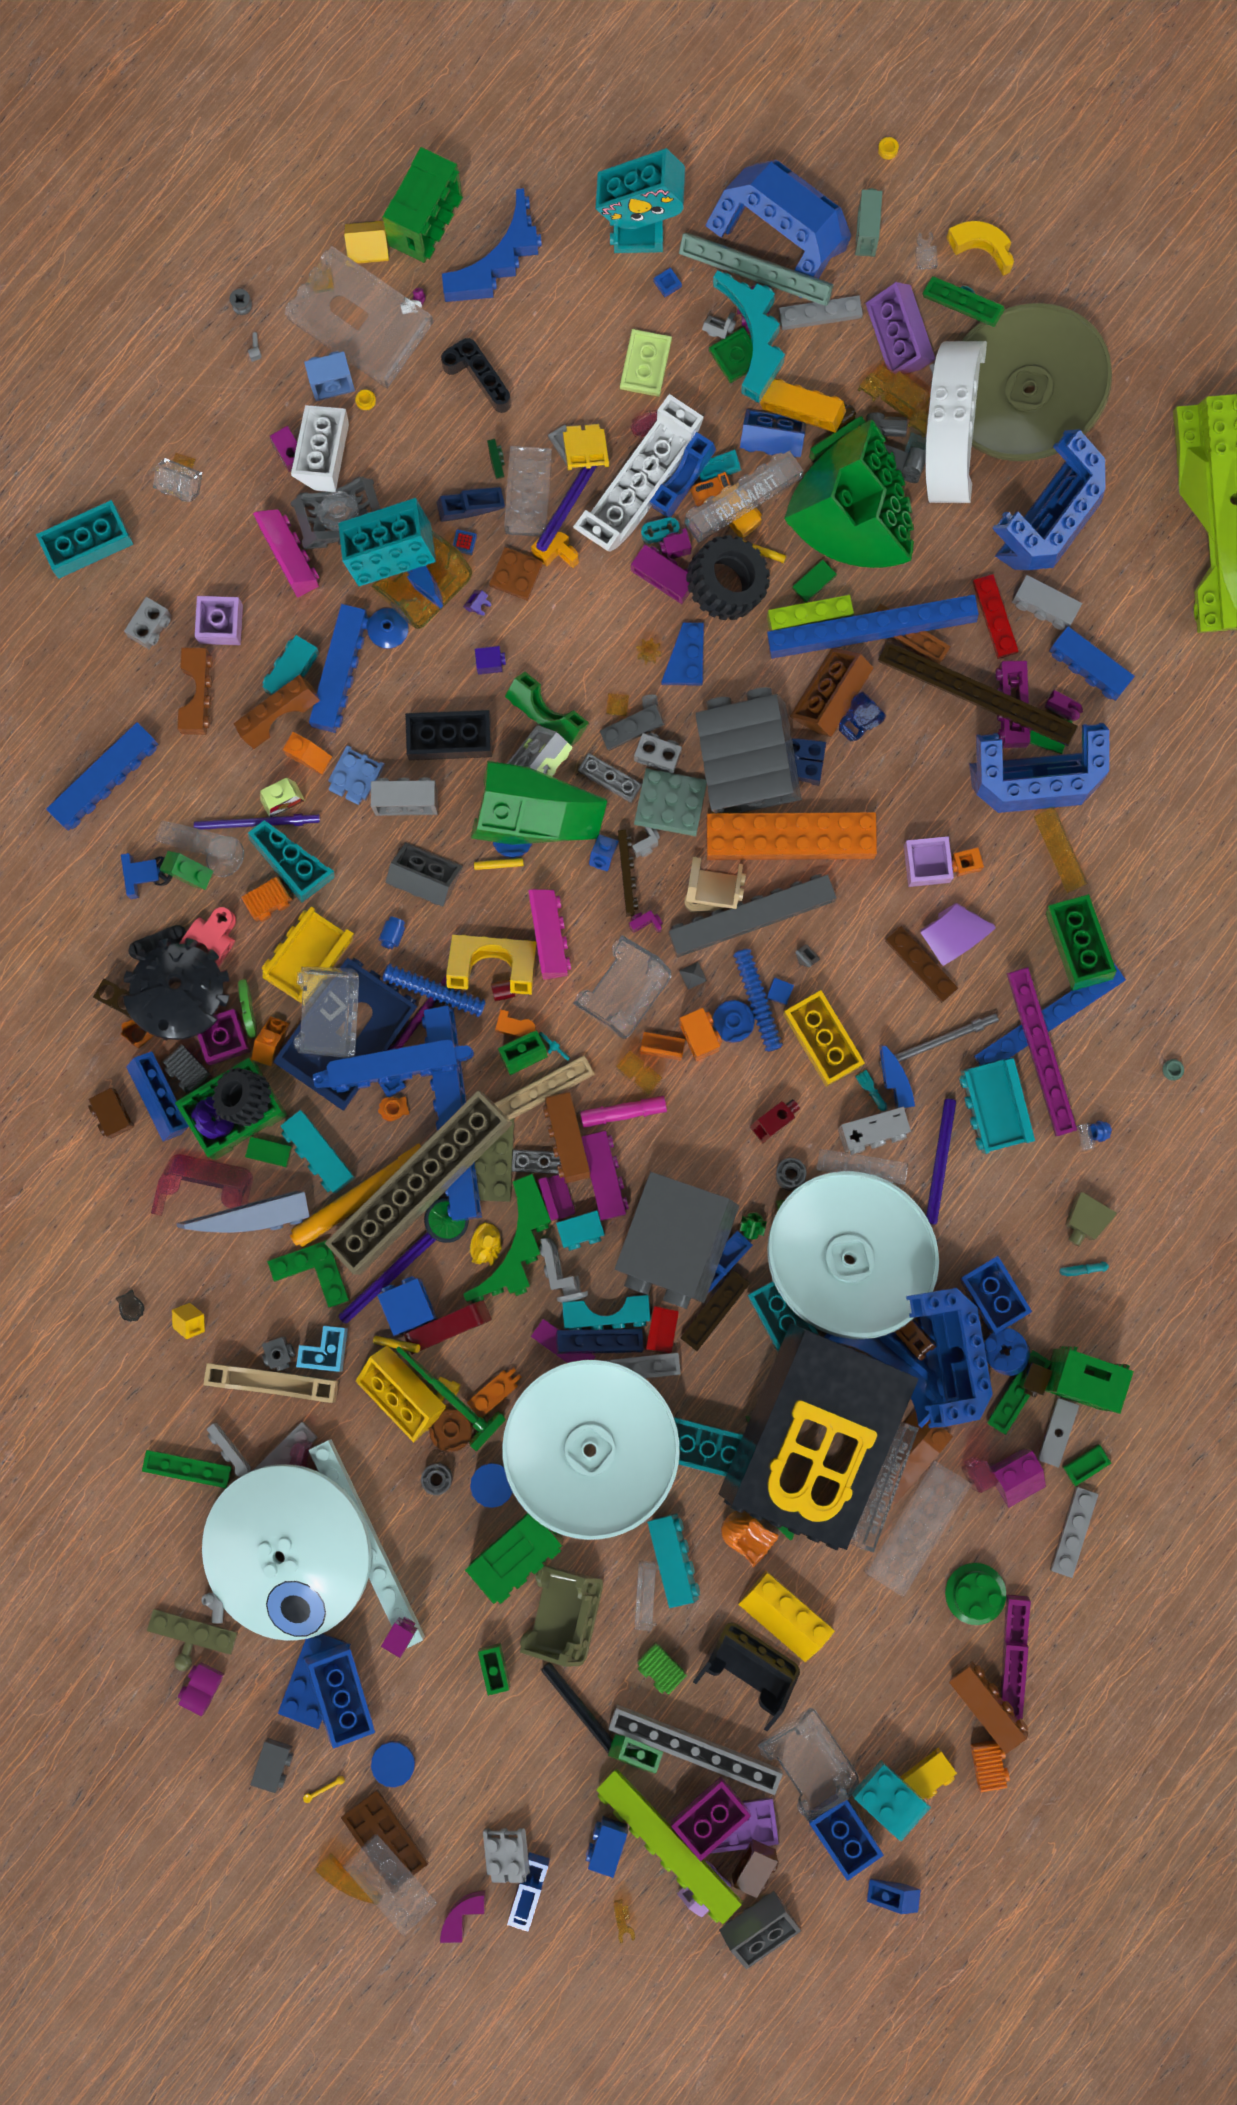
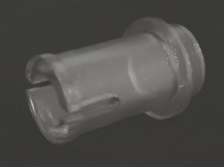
[1076,1123,1096,1151]

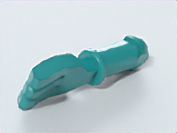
[855,1070,887,1111]

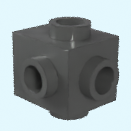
[262,1337,295,1371]

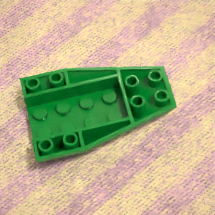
[471,761,607,845]

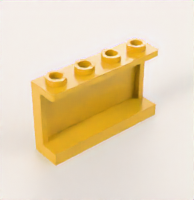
[262,906,354,1006]

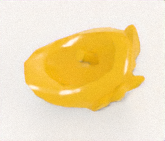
[470,1222,502,1266]

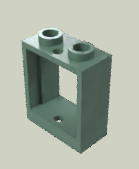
[855,188,883,257]

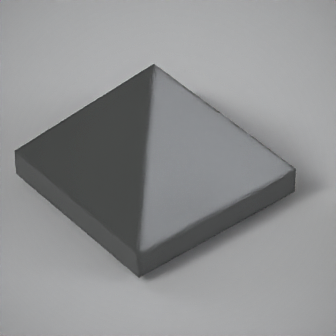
[795,944,820,968]
[679,962,707,990]

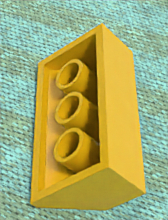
[355,1345,446,1443]
[738,1571,835,1662]

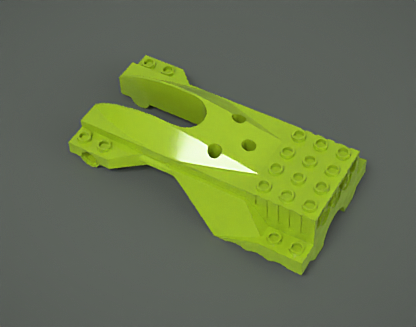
[1173,394,1237,633]

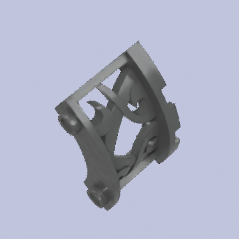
[291,477,380,549]

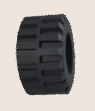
[212,1068,271,1126]

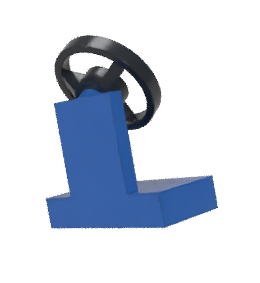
[121,853,172,899]

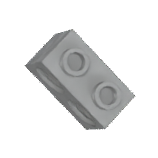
[124,597,171,650]
[634,733,682,774]

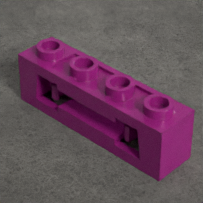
[996,661,1030,748]

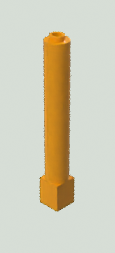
[290,1143,422,1247]

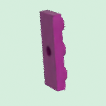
[531,1319,596,1363]

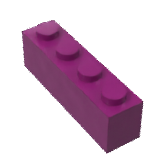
[581,1131,629,1221]

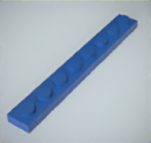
[974,963,1126,1065]

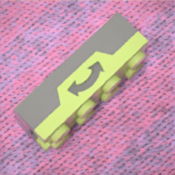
[507,725,573,776]

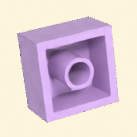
[195,596,243,645]

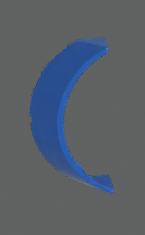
[825,1332,943,1428]

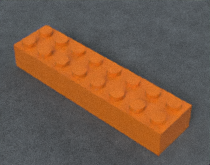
[706,812,877,860]

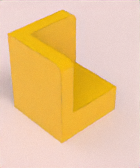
[172,1303,205,1339]

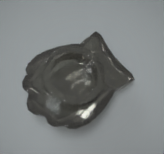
[116,1290,145,1322]

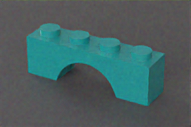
[562,1295,651,1330]

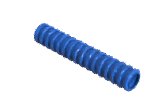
[733,949,783,1052]
[382,963,486,1017]

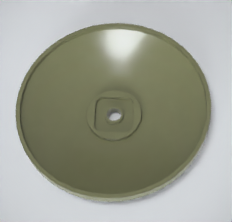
[962,303,1112,461]

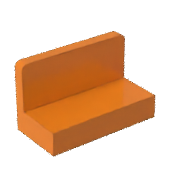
[640,1032,685,1061]

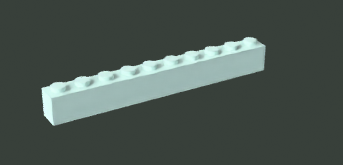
[308,1439,425,1649]

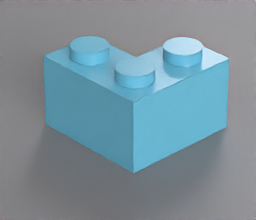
[296,1326,348,1372]

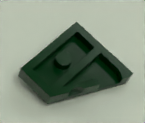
[487,439,505,479]

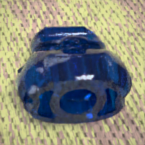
[839,692,886,742]

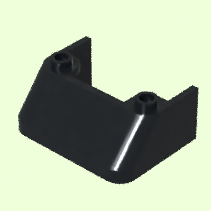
[693,1622,800,1732]

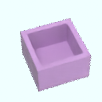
[904,836,954,887]

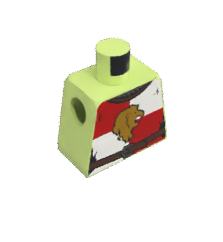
[260,778,305,817]

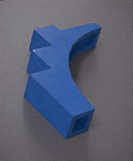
[442,188,542,302]

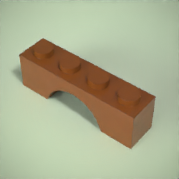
[178,648,213,735]
[233,675,320,749]

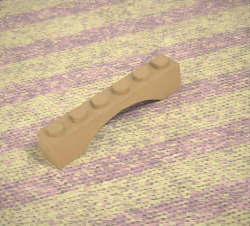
[203,1363,339,1403]

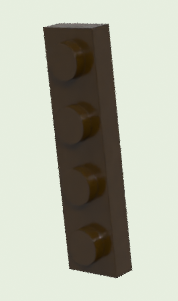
[618,830,638,917]
[680,1270,750,1351]

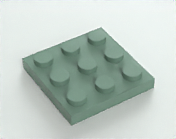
[634,768,707,836]

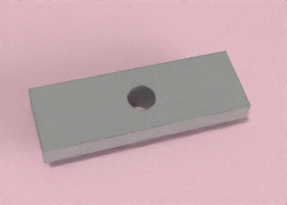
[578,753,642,803]
[512,1150,561,1174]
[1037,1398,1079,1467]

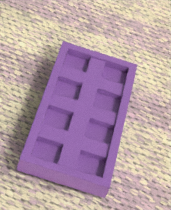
[710,1797,779,1854]

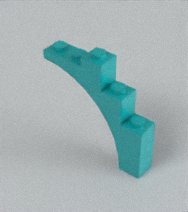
[713,270,785,403]

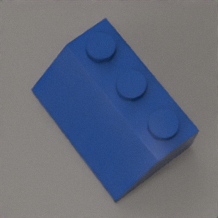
[740,409,806,458]

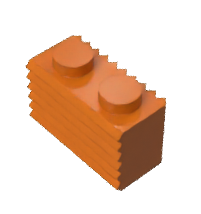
[241,876,293,922]
[970,1740,1010,1792]

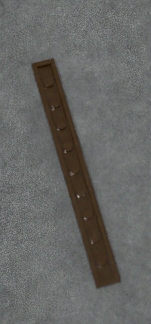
[878,641,1078,746]

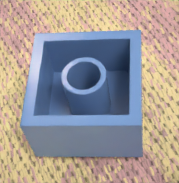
[304,351,355,401]

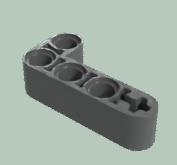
[884,444,926,483]

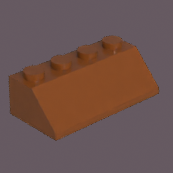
[790,648,874,737]

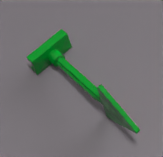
[396,1346,506,1452]

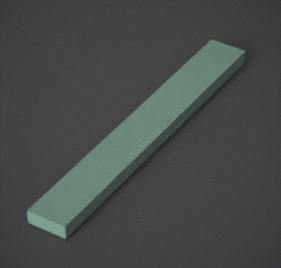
[679,232,834,306]

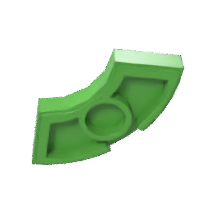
[238,979,257,1038]

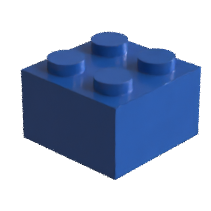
[585,1816,628,1878]

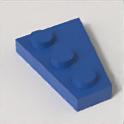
[661,622,704,686]

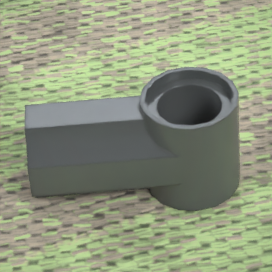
[866,412,907,437]

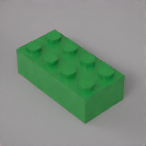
[1045,894,1117,991]

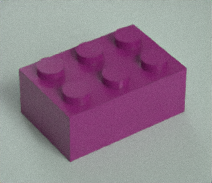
[671,1776,751,1862]

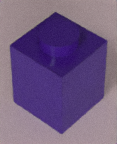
[475,646,506,675]

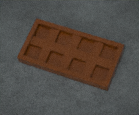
[341,1789,429,1891]

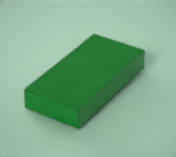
[792,560,837,603]
[245,1137,293,1168]
[1062,1444,1112,1486]

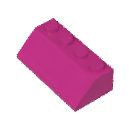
[253,509,319,598]
[528,889,571,980]

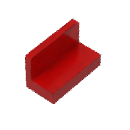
[646,1306,679,1353]

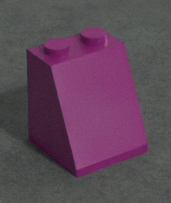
[986,1448,1046,1508]

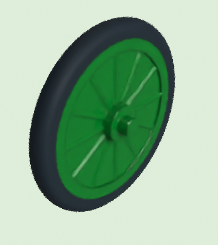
[424,1198,469,1243]

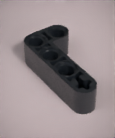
[441,338,511,413]

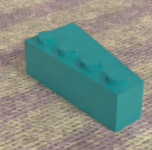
[248,820,335,903]

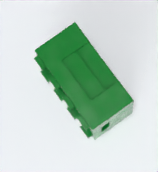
[382,147,463,263]
[175,1058,288,1161]
[1045,1346,1134,1414]
[465,1513,563,1604]

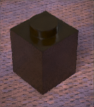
[1019,1362,1053,1398]

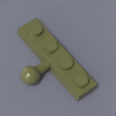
[147,1609,238,1671]

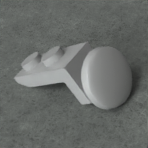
[540,1238,588,1302]

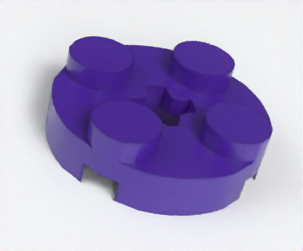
[191,1097,234,1139]

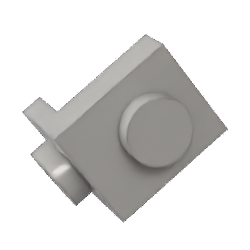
[702,312,736,339]
[632,827,660,858]

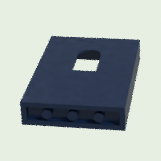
[273,957,417,1111]

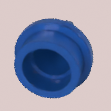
[1090,1121,1112,1142]

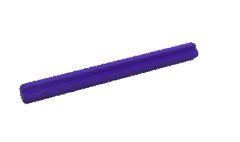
[536,466,597,552]
[926,1098,956,1225]
[338,1232,436,1324]

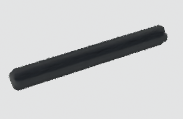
[541,1662,613,1753]

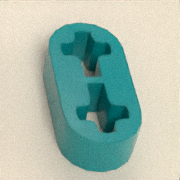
[641,517,680,544]

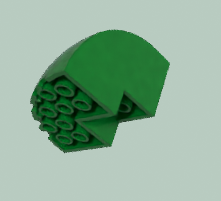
[784,419,914,568]

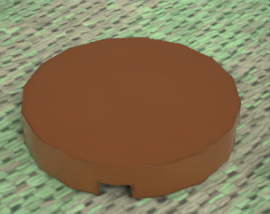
[429,1408,473,1452]

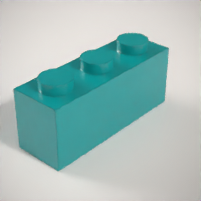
[262,635,320,696]

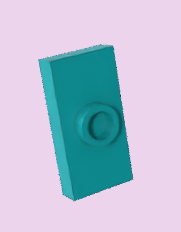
[700,449,742,482]

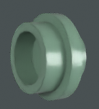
[1162,1059,1184,1081]

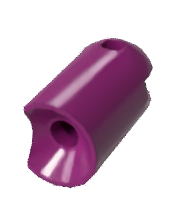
[1044,690,1083,721]

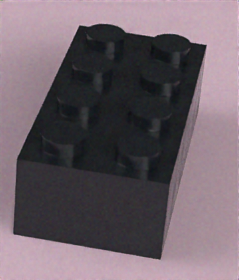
[405,710,492,761]

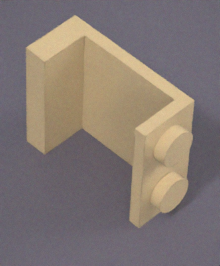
[686,857,746,909]

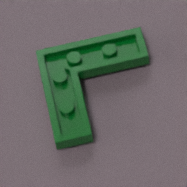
[267,1240,350,1308]

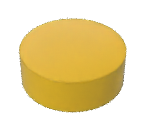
[878,137,899,160]

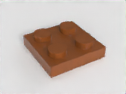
[489,547,543,601]

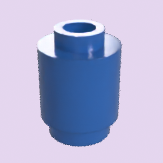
[378,917,405,950]

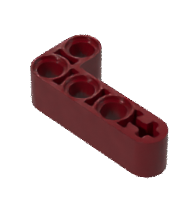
[404,1300,492,1355]

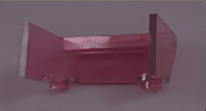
[151,1154,253,1233]

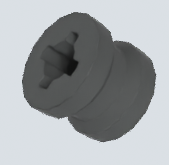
[229,289,252,315]

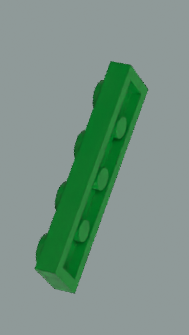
[922,276,1005,327]
[986,1350,1051,1435]
[142,1450,232,1488]

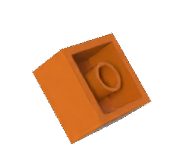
[679,1008,722,1062]

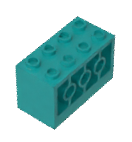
[338,498,436,586]

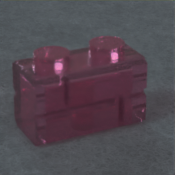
[962,1456,998,1493]

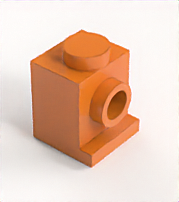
[952,847,984,877]

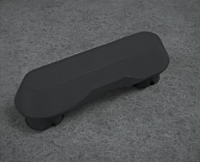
[128,925,186,959]

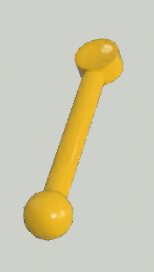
[303,1776,345,1803]

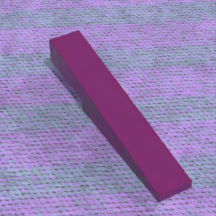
[1000,1595,1031,1720]

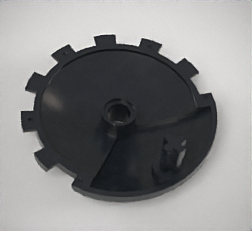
[123,938,230,1041]

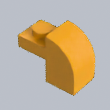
[531,532,579,568]

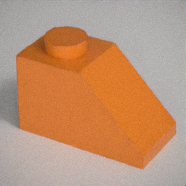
[282,732,332,775]

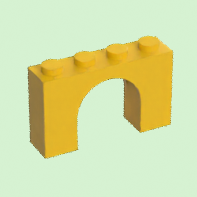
[446,935,537,995]

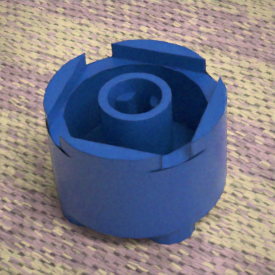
[984,1328,1030,1376]

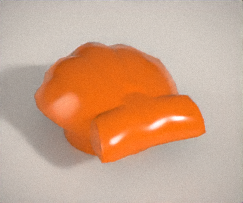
[378,1097,409,1121]

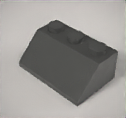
[385,842,463,907]
[719,1891,801,1970]

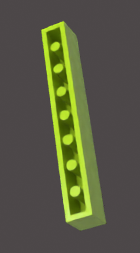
[596,1769,743,1924]

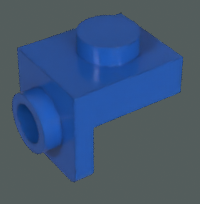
[589,834,619,871]

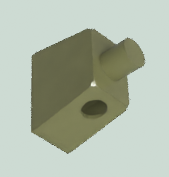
[1066,1192,1117,1246]

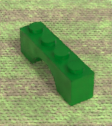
[505,672,589,746]

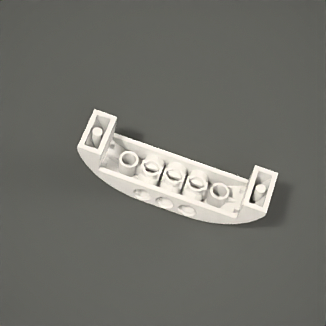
[926,341,987,503]
[573,394,704,551]

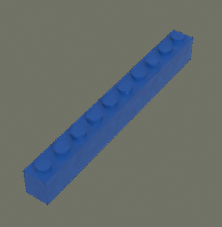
[767,595,979,659]
[422,1006,482,1221]

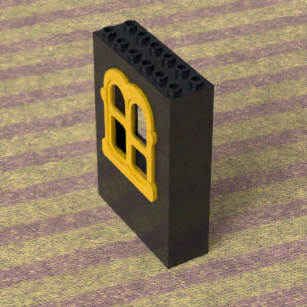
[718,1323,919,1551]

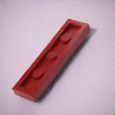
[972,574,1019,659]

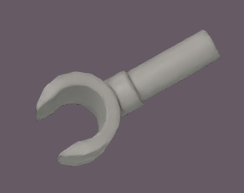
[248,332,262,362]

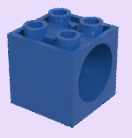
[377,1276,437,1336]

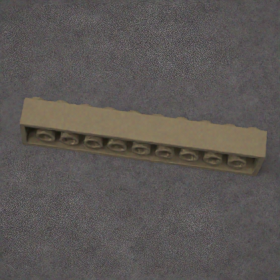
[325,1091,513,1275]

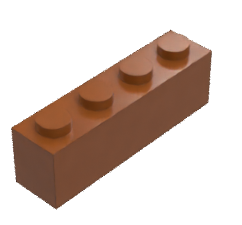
[542,1092,590,1184]
[949,1661,1029,1754]

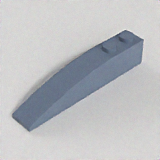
[176,1191,310,1233]

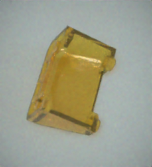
[371,531,472,629]

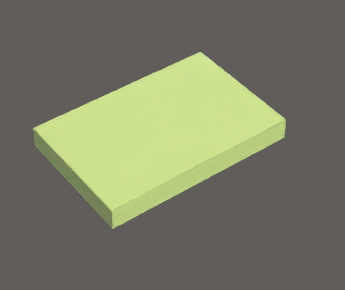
[620,329,672,397]

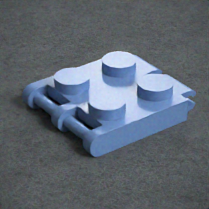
[328,745,385,805]

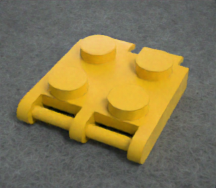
[563,424,609,470]

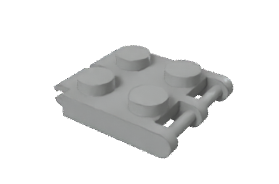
[483,1828,530,1883]

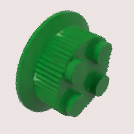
[945,1563,1006,1625]

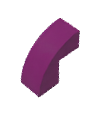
[440,1890,486,1943]

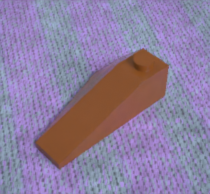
[879,1409,953,1504]

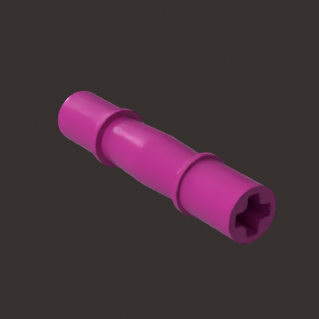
[580,1095,667,1128]

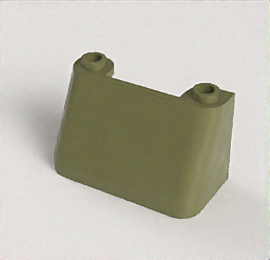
[520,1565,603,1667]

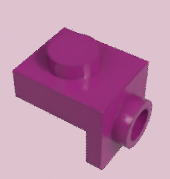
[629,910,663,934]

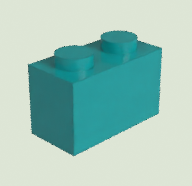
[556,1211,605,1251]

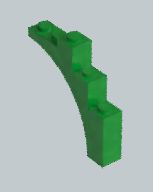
[463,1174,552,1304]

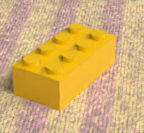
[783,990,865,1087]

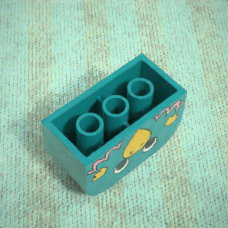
[595,148,686,229]

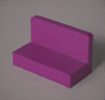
[538,1175,575,1222]

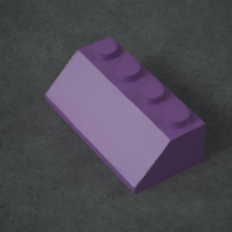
[865,282,936,378]

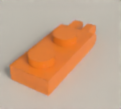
[466,1367,522,1417]

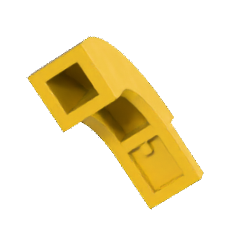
[946,221,1014,276]

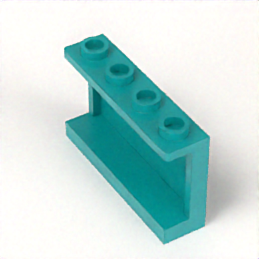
[610,220,663,253]
[959,1058,1035,1154]

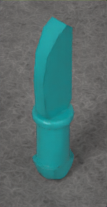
[1059,1261,1109,1276]

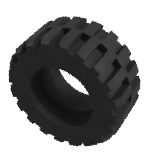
[686,535,770,620]

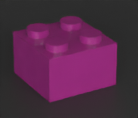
[197,1009,251,1065]

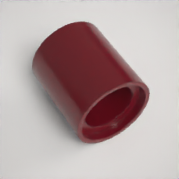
[491,979,516,1002]

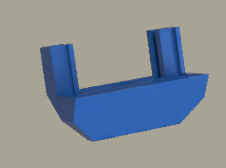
[705,159,852,298]
[992,429,1106,570]
[969,723,1109,813]
[906,1288,993,1428]

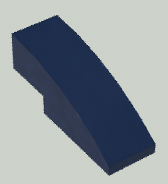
[436,487,505,522]

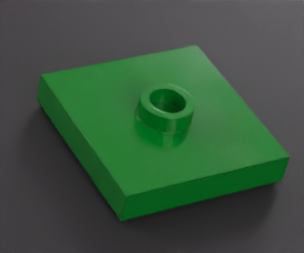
[708,327,753,383]

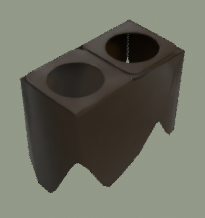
[93,978,132,1019]

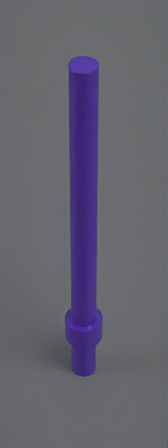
[194,813,320,830]

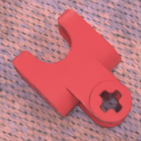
[179,907,236,968]

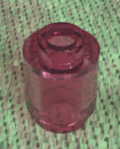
[630,410,657,439]

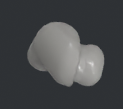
[201,1593,224,1623]

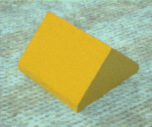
[344,221,389,264]

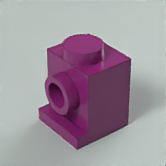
[659,528,692,559]

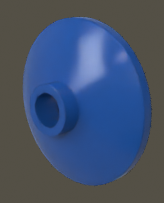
[367,608,409,649]

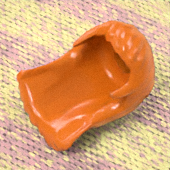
[721,1511,779,1567]

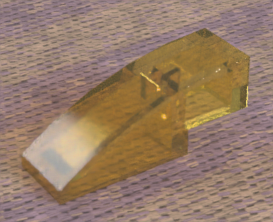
[315,1853,382,1904]

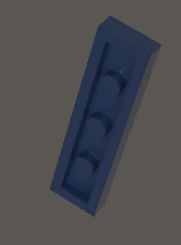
[556,1329,644,1354]

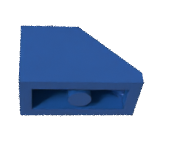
[867,1879,921,1914]

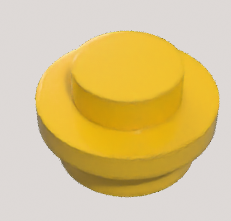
[355,390,376,410]

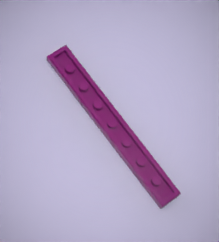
[1006,967,1077,1136]

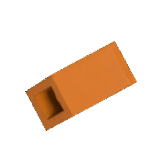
[251,1016,290,1066]

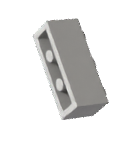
[1012,575,1082,630]

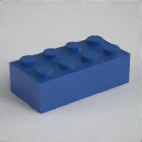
[304,1643,375,1749]

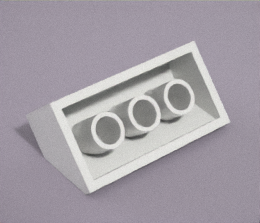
[291,405,349,492]

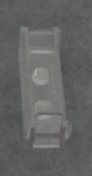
[634,1560,659,1631]

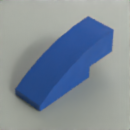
[407,565,443,609]
[879,1045,915,1108]
[708,1230,753,1293]
[507,1852,550,1931]

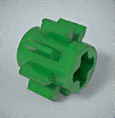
[739,1213,767,1239]

